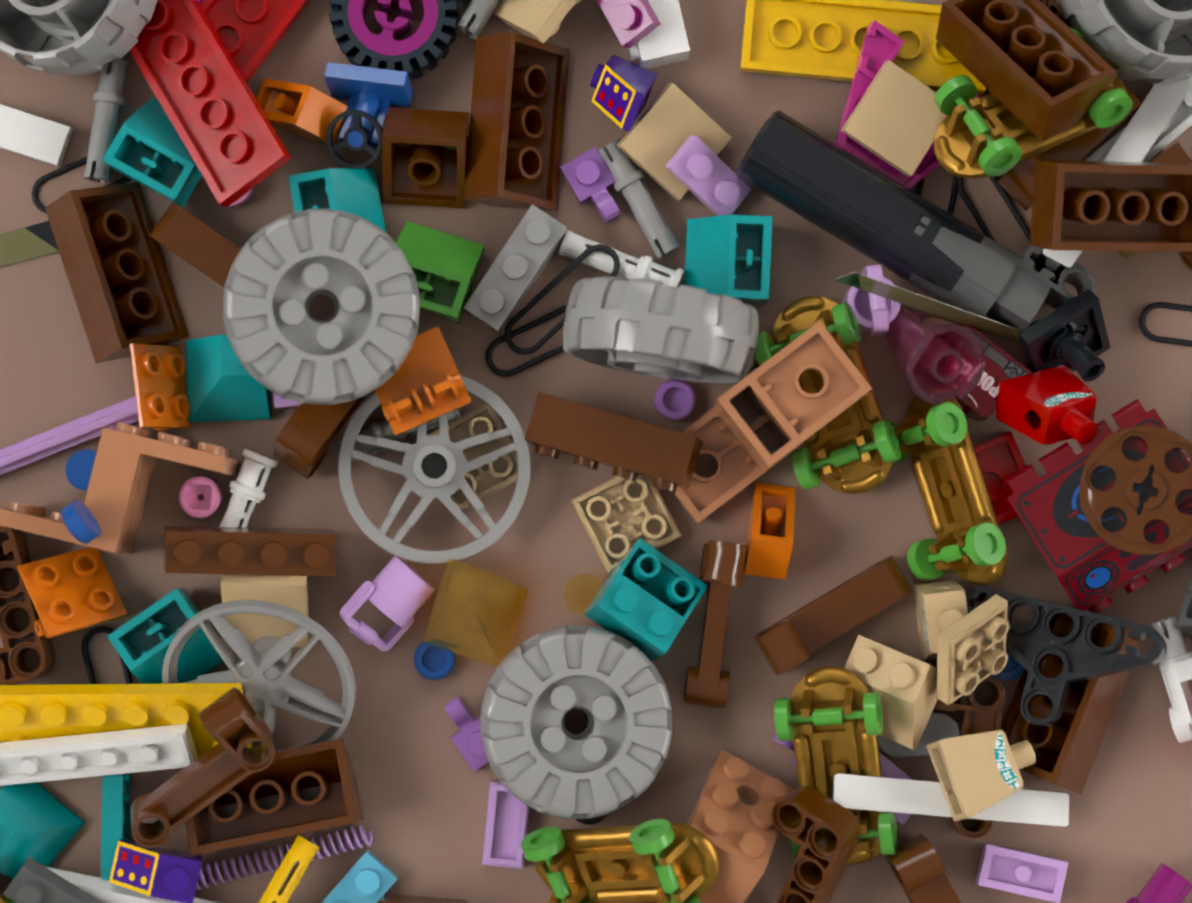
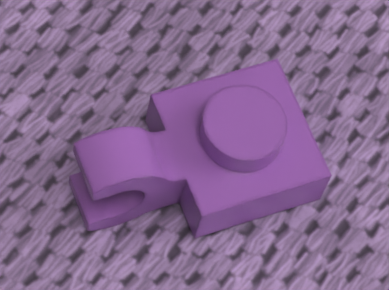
[560,147,620,223]
[444,696,488,772]

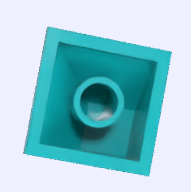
[186,334,272,423]
[0,782,86,879]

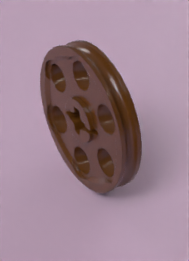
[1079,425,1192,555]

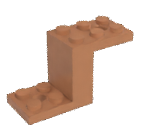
[674,321,872,524]
[0,422,240,554]
[642,749,795,903]

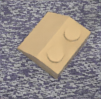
[844,635,937,751]

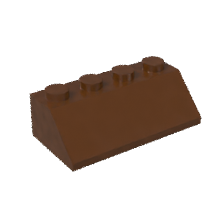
[936,0,1117,142]
[464,31,570,211]
[45,182,189,363]
[1001,615,1142,794]
[176,738,363,856]

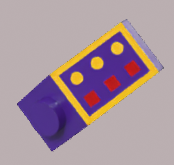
[590,55,658,132]
[109,839,202,903]

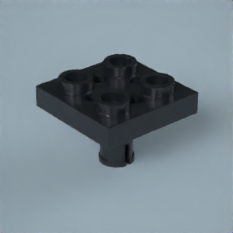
[1019,289,1111,382]

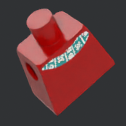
[995,364,1097,445]

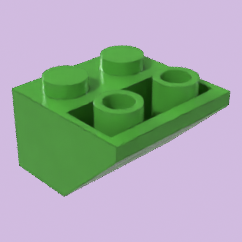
[396,221,485,324]

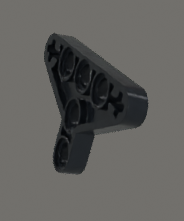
[966,587,1167,727]

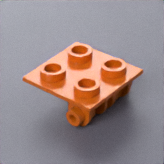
[375,326,472,436]
[130,343,190,432]
[17,547,128,639]

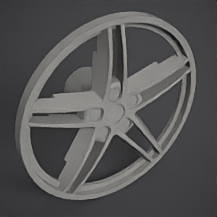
[338,376,531,563]
[162,600,356,752]

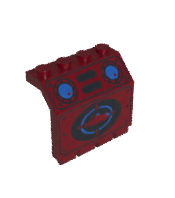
[1005,399,1192,613]

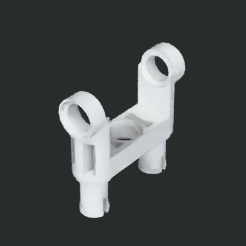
[1151,616,1192,743]

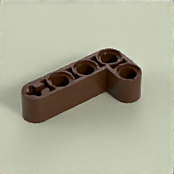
[998,83,1142,211]
[149,202,241,287]
[273,395,366,480]
[0,526,55,685]
[753,555,913,675]
[771,785,860,903]
[885,834,961,903]

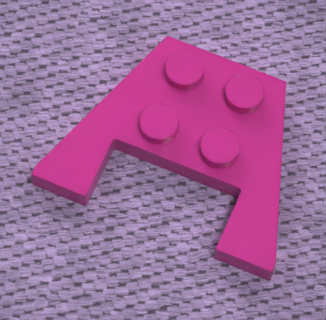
[835,20,981,189]

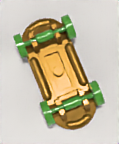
[934,28,1133,179]
[755,295,901,494]
[890,386,1008,586]
[774,666,898,865]
[521,819,720,903]

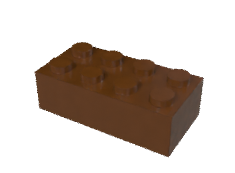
[1030,160,1192,252]

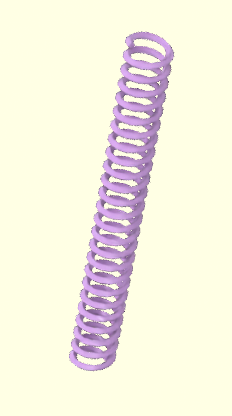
[196,824,373,890]

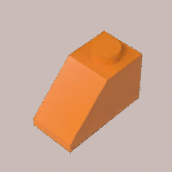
[256,78,347,143]
[744,482,796,580]

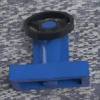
[324,62,414,169]

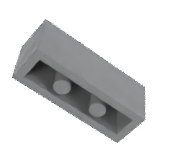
[464,204,567,336]

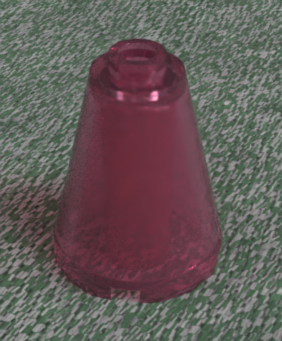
[886,309,986,405]

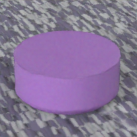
[654,379,696,421]

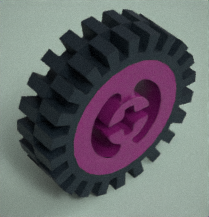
[329,0,459,79]

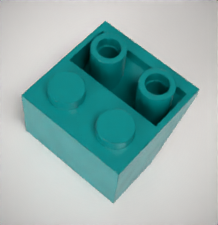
[102,97,202,209]
[288,168,386,232]
[684,214,773,305]
[584,538,708,661]
[107,588,224,684]

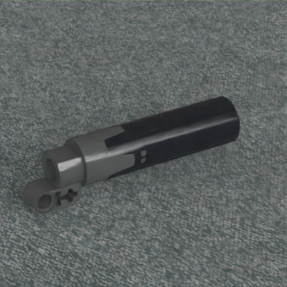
[737,110,1095,331]

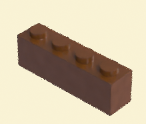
[525,392,703,493]
[163,526,337,576]

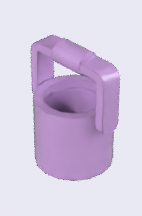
[842,264,900,336]
[339,555,436,651]

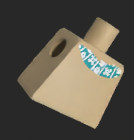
[912,579,968,662]
[926,730,1036,822]

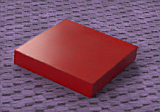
[973,431,1027,525]

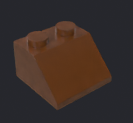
[382,107,470,208]

